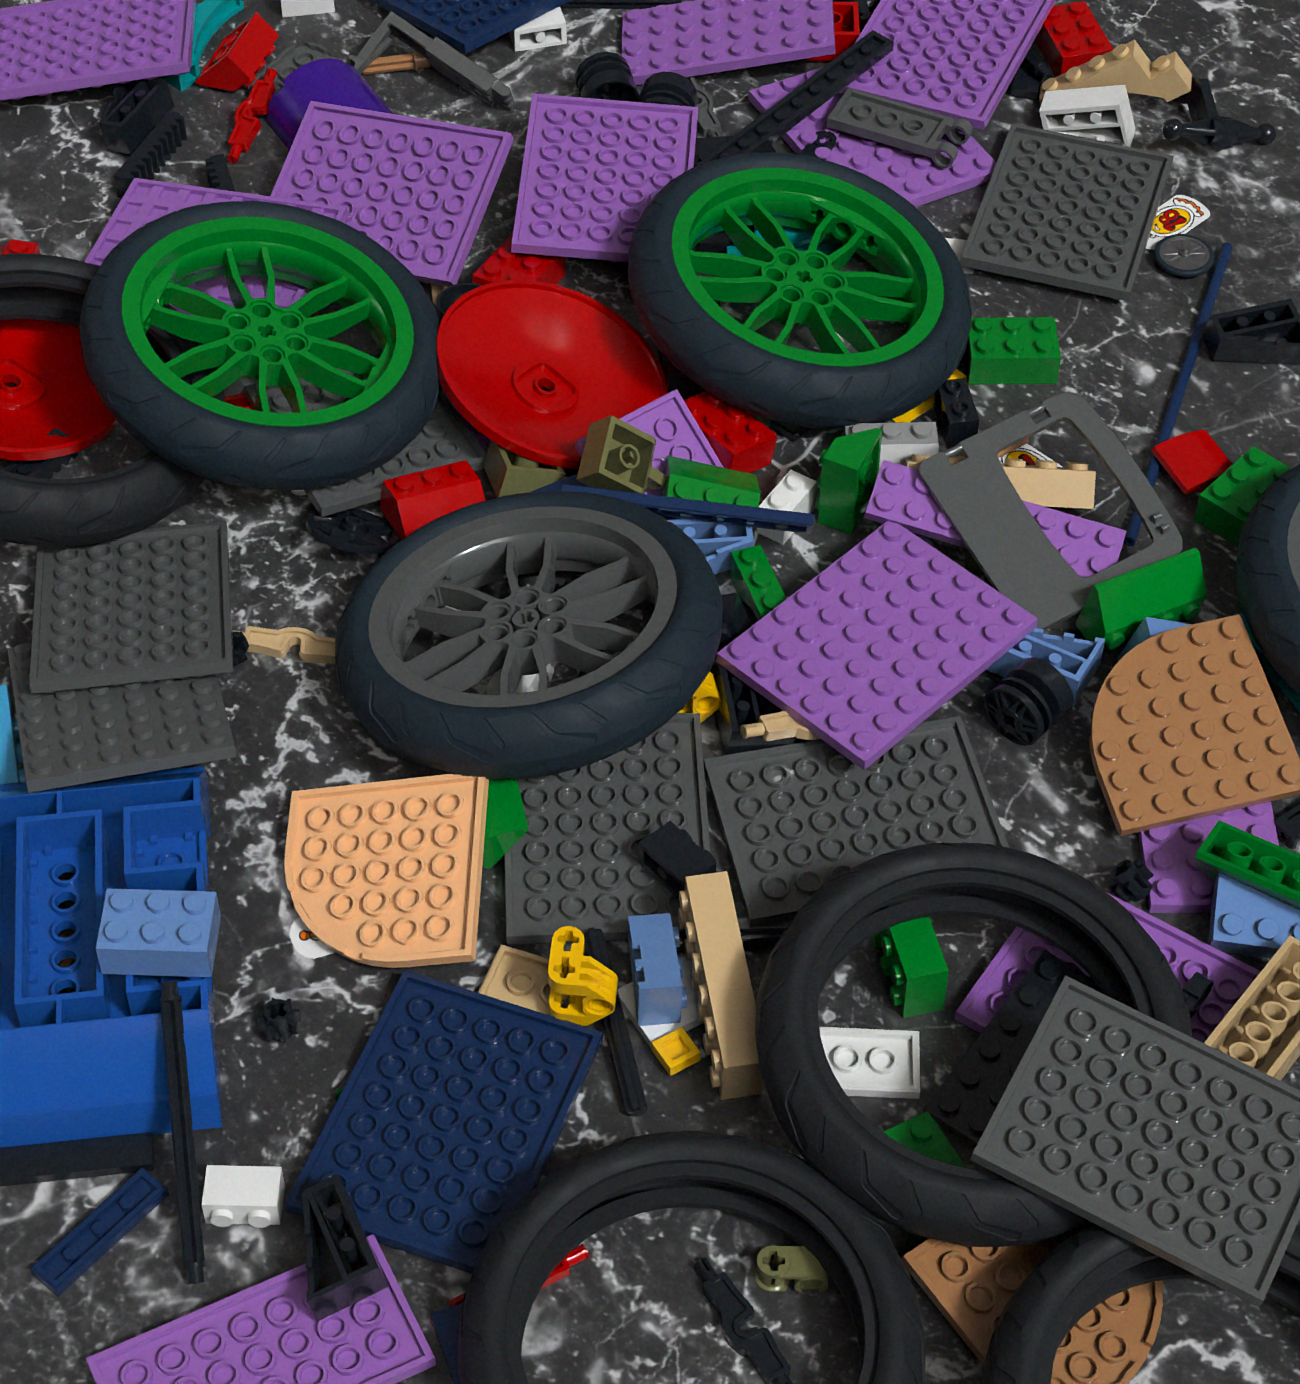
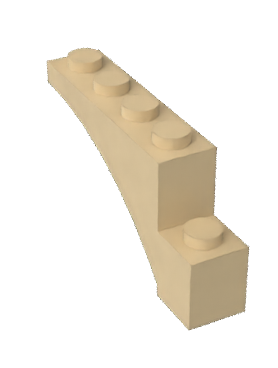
[1039,40,1192,104]

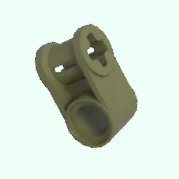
[754,1245,829,1293]

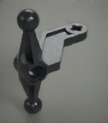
[1162,76,1276,148]

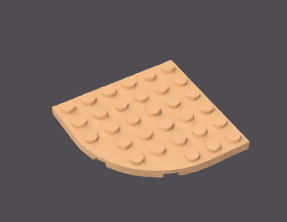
[284,774,489,968]

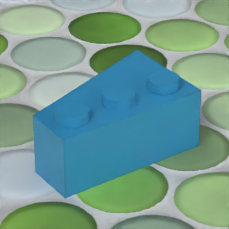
[0,684,26,786]

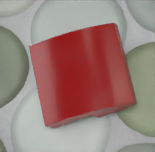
[1151,429,1233,494]

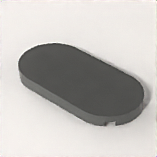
[248,42,332,97]

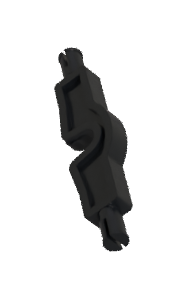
[694,1257,793,1384]

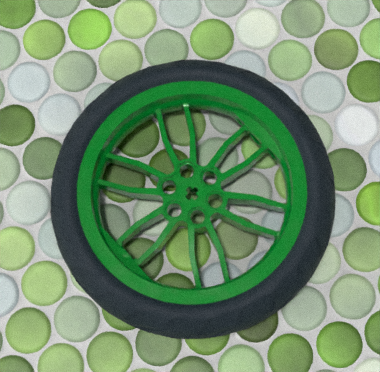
[628,152,972,429]
[79,201,443,490]

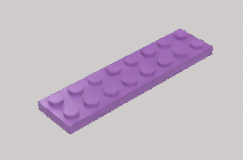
[864,460,1127,578]

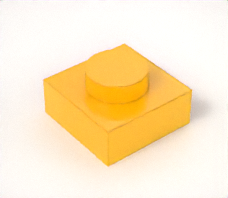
[651,1027,701,1076]

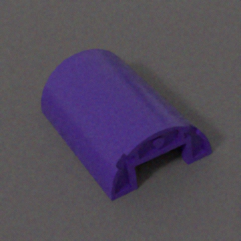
[267,58,394,151]

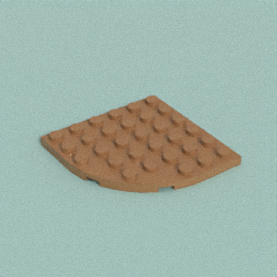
[1089,614,1300,836]
[902,1232,1163,1384]

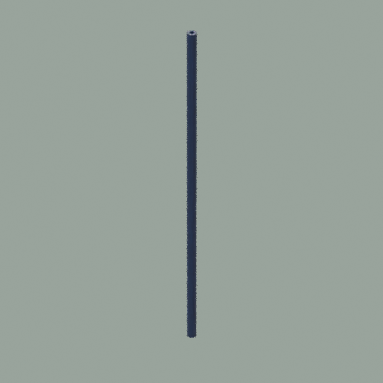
[1123,243,1233,546]

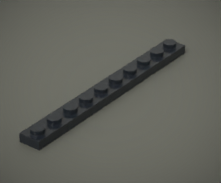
[697,30,894,166]

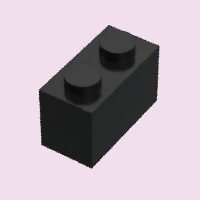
[639,821,716,899]

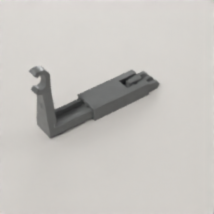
[349,11,515,110]

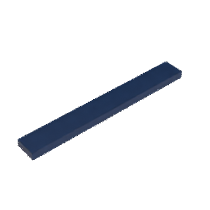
[561,484,815,534]

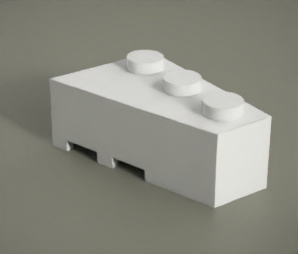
[1039,85,1135,147]

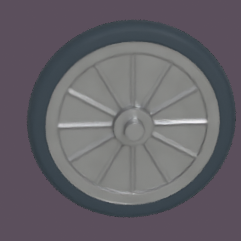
[1154,234,1215,277]

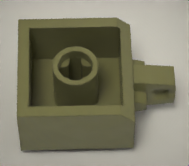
[576,415,667,494]
[483,441,566,498]

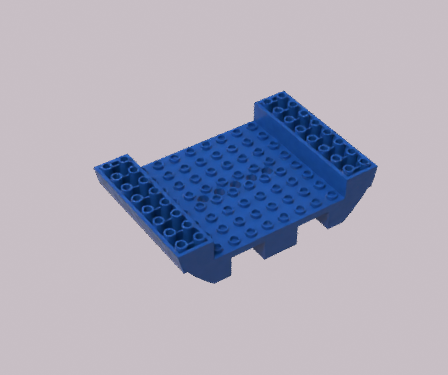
[0,766,222,1148]

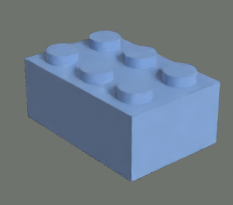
[96,888,221,977]

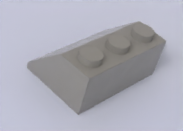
[844,422,939,473]

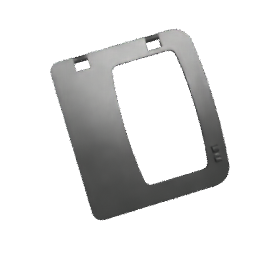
[919,393,1183,630]

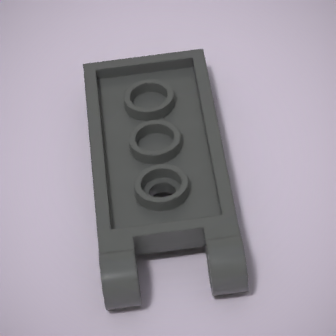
[827,87,973,168]

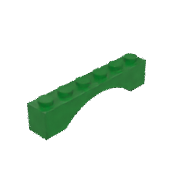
[730,545,787,621]

